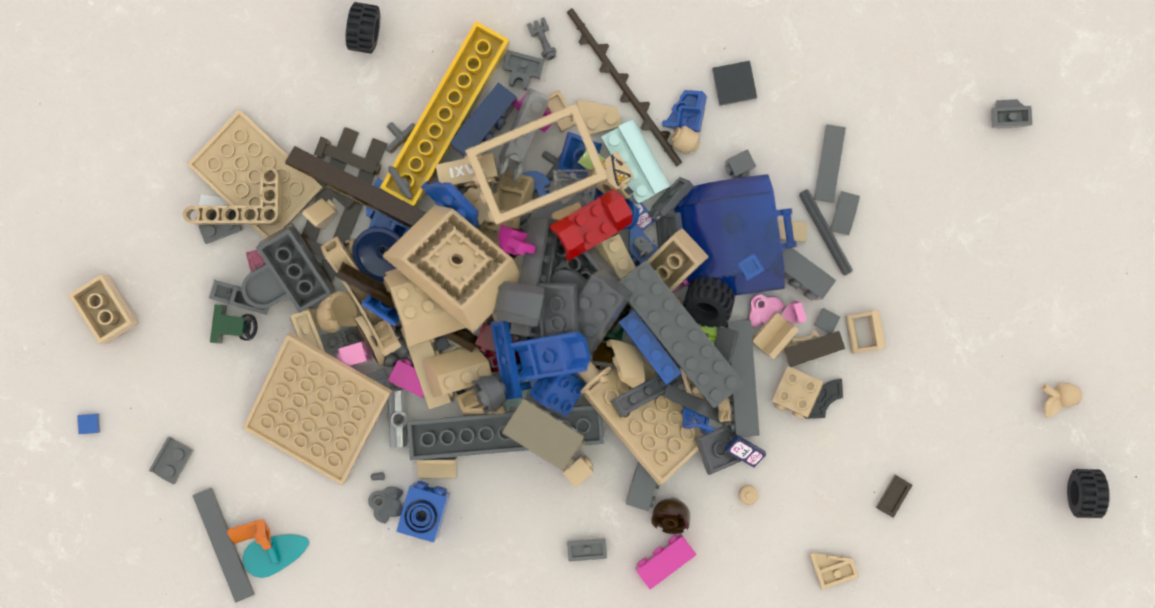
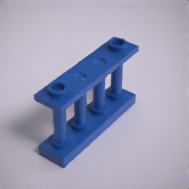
[491,321,533,400]

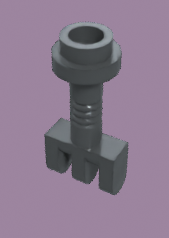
[527,17,557,61]

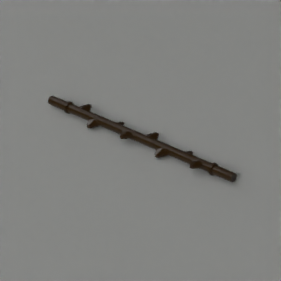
[567,8,683,167]

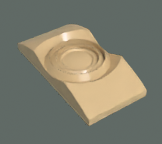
[478,171,535,248]

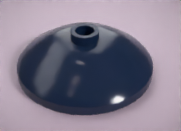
[352,227,401,282]

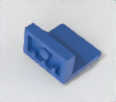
[529,374,587,416]

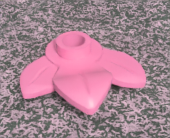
[749,294,784,328]

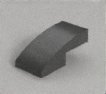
[830,191,860,235]

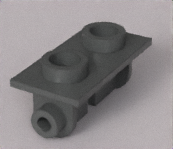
[633,236,655,258]

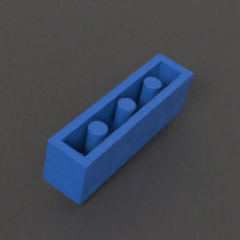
[618,310,682,385]

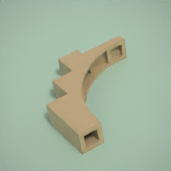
[320,237,401,356]

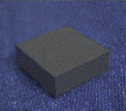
[814,308,840,333]

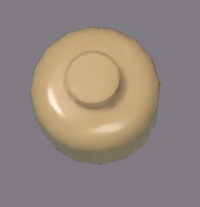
[738,485,759,505]

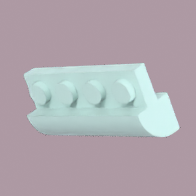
[601,120,671,204]

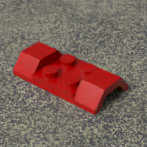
[549,189,632,261]

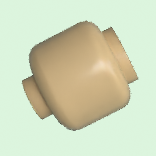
[671,126,700,154]

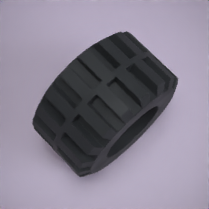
[345,2,381,54]
[683,277,735,328]
[1067,469,1110,518]

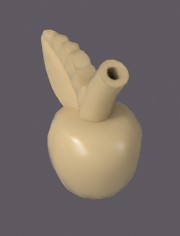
[1041,383,1082,418]

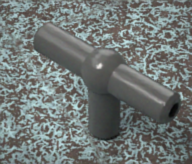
[386,122,415,153]
[542,151,561,181]

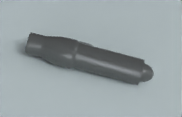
[388,166,413,199]

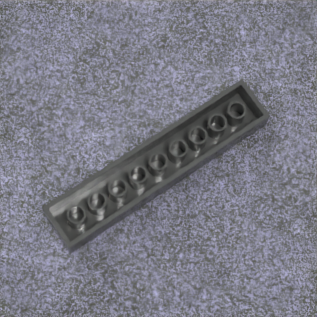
[407,405,604,461]

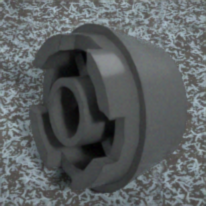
[471,375,506,414]

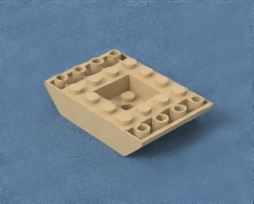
[383,205,520,333]

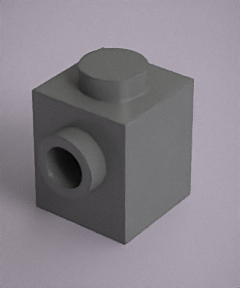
[724,149,756,179]

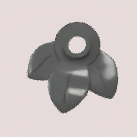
[368,487,403,524]

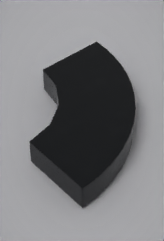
[805,379,843,419]

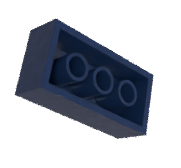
[450,82,518,157]

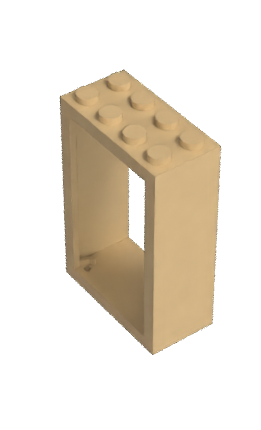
[464,103,609,226]

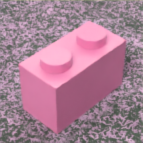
[337,342,372,367]

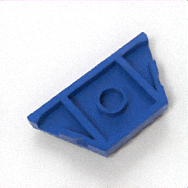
[421,181,478,228]

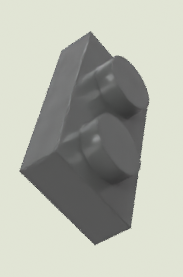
[567,538,607,562]

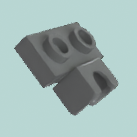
[503,50,545,91]

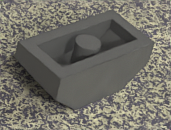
[991,99,1033,129]

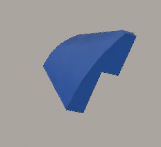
[662,90,707,132]

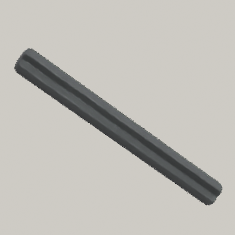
[799,189,853,275]

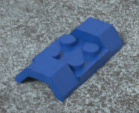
[510,332,591,381]

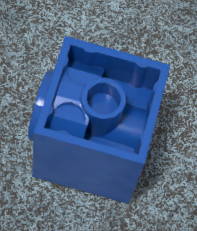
[396,481,451,543]

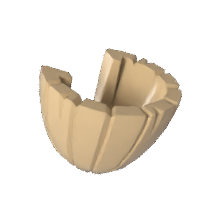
[316,291,360,333]

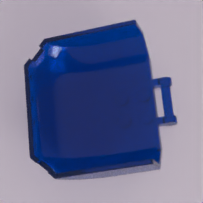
[673,174,797,296]

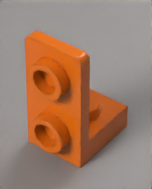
[227,519,271,550]

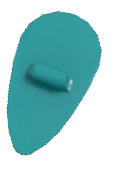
[243,534,309,578]

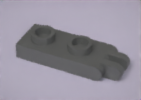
[648,177,694,220]

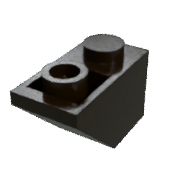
[592,343,614,370]

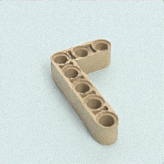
[182,167,282,225]

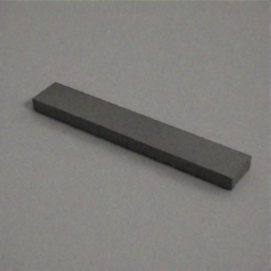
[192,488,255,603]

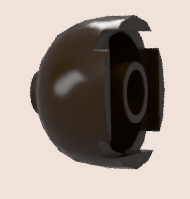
[651,498,690,534]

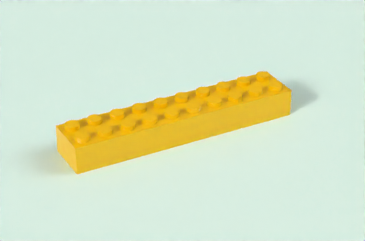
[380,21,510,208]

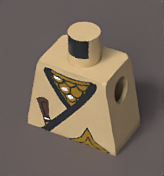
[586,151,634,200]

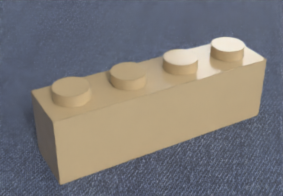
[408,338,455,409]

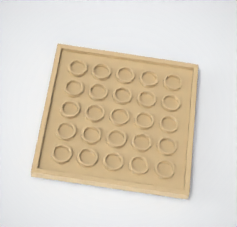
[242,333,392,485]

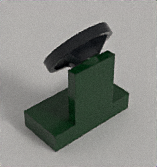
[210,304,258,343]

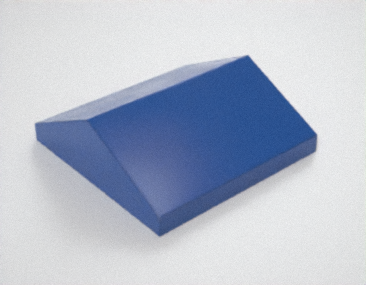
[557,132,602,179]
[361,295,399,326]

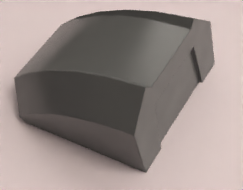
[494,281,544,327]

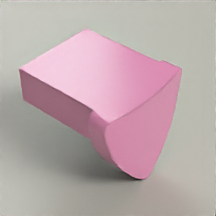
[780,300,807,323]

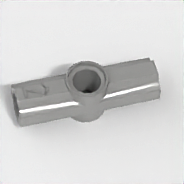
[387,388,408,448]

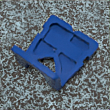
[682,406,715,434]

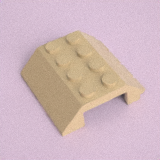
[384,257,467,348]

